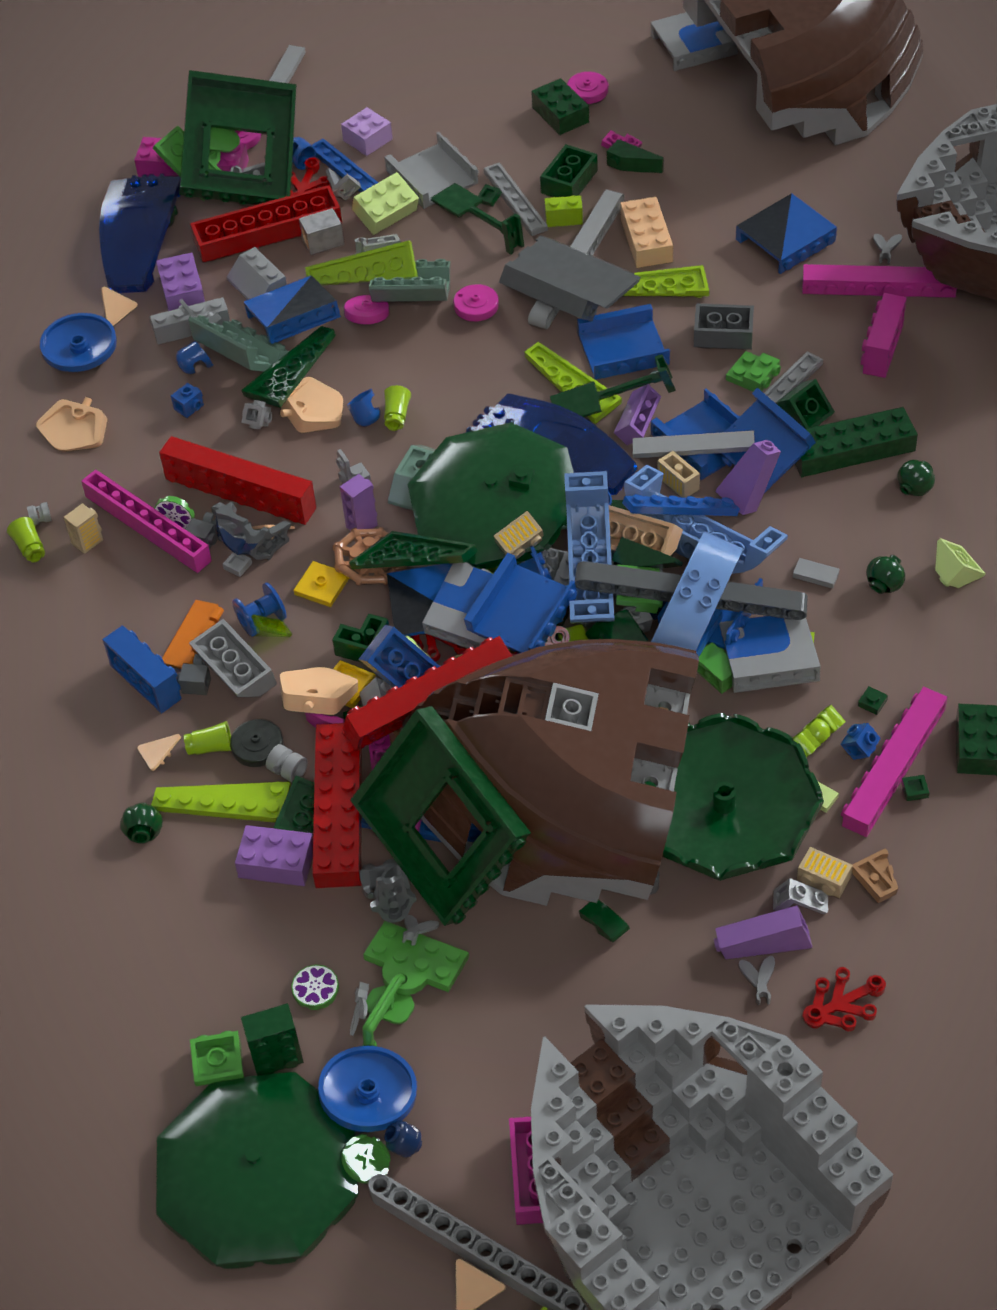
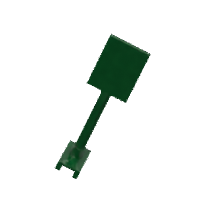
[430,183,525,255]
[550,354,676,427]

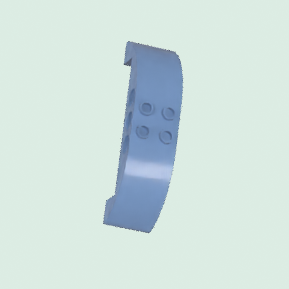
[624,465,788,574]
[565,471,614,624]
[651,531,744,651]

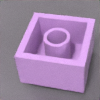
[341,107,393,156]

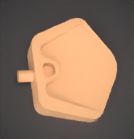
[280,377,343,433]
[36,397,107,451]
[280,667,358,715]

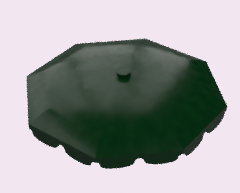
[407,422,574,569]
[645,713,824,881]
[156,1072,359,1269]

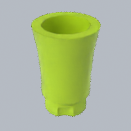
[384,385,411,431]
[7,517,45,563]
[184,721,231,755]

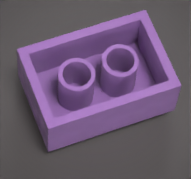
[156,253,205,311]
[235,825,313,886]

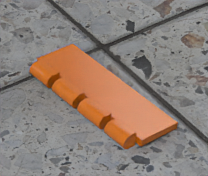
[162,600,224,669]

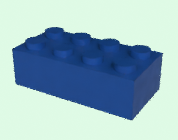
[102,625,182,714]
[359,625,440,688]

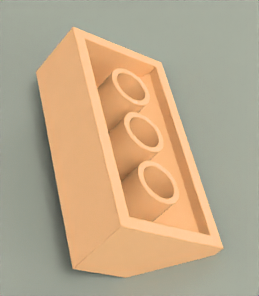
[609,505,683,556]

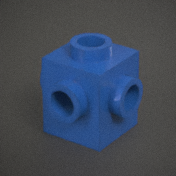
[171,383,204,418]
[840,723,881,760]

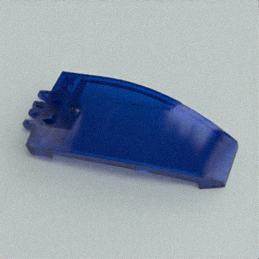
[99,173,180,293]
[466,393,638,495]

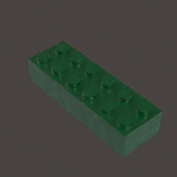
[795,407,918,478]

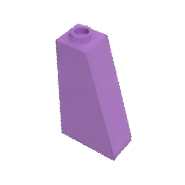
[716,440,781,515]
[714,905,813,959]

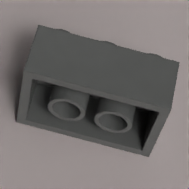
[694,303,754,349]

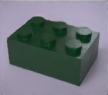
[531,78,589,135]
[540,144,598,197]
[956,703,997,776]
[241,1003,304,1075]

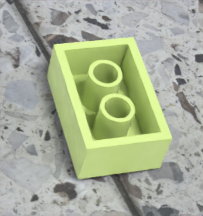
[352,172,419,235]

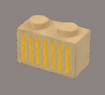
[657,451,700,498]
[64,503,103,554]
[494,511,543,559]
[797,847,853,898]

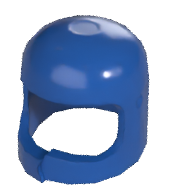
[292,137,316,170]
[176,340,213,374]
[347,389,381,426]

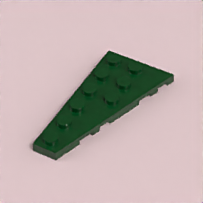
[241,326,336,408]
[349,531,478,569]

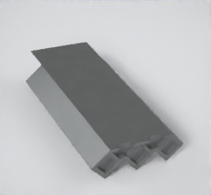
[499,236,640,321]

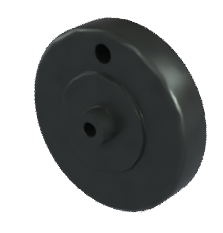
[230,719,284,767]

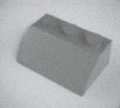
[227,247,287,300]

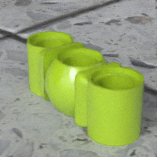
[793,705,846,758]

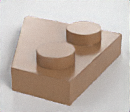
[852,848,898,903]

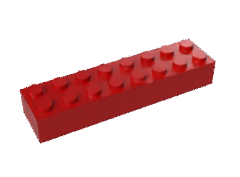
[190,185,342,263]
[159,436,317,525]
[343,636,512,752]
[313,723,362,888]

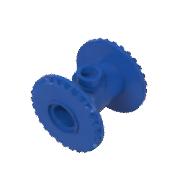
[232,583,287,636]

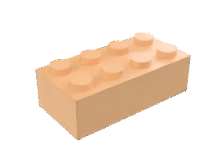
[621,197,673,268]

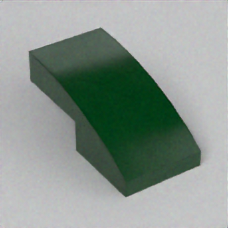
[578,900,630,942]

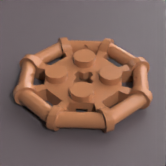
[333,527,407,586]

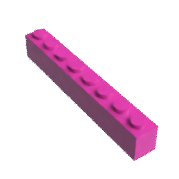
[802,264,957,298]
[81,469,212,573]
[841,686,948,838]

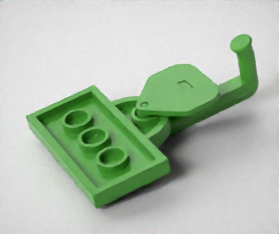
[152,126,240,201]
[362,921,469,1046]

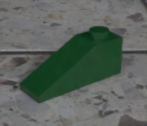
[607,139,664,173]
[612,537,683,569]

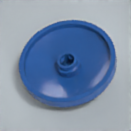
[40,313,117,372]
[318,1046,417,1132]

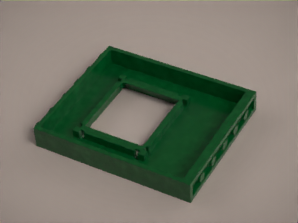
[179,70,297,205]
[350,706,531,926]

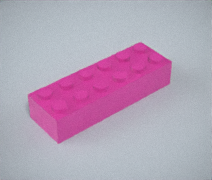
[134,137,249,179]

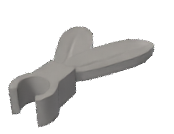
[873,234,902,264]
[402,915,439,946]
[739,956,775,1005]
[350,982,369,1036]

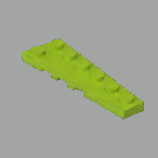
[305,240,418,286]
[623,265,709,298]
[525,342,622,424]
[151,782,291,823]

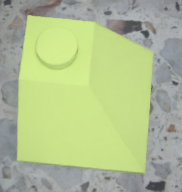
[935,538,986,588]

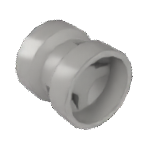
[27,502,52,525]

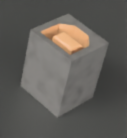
[299,208,344,255]

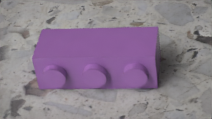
[614,384,661,445]
[340,474,378,531]

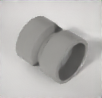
[266,744,308,783]

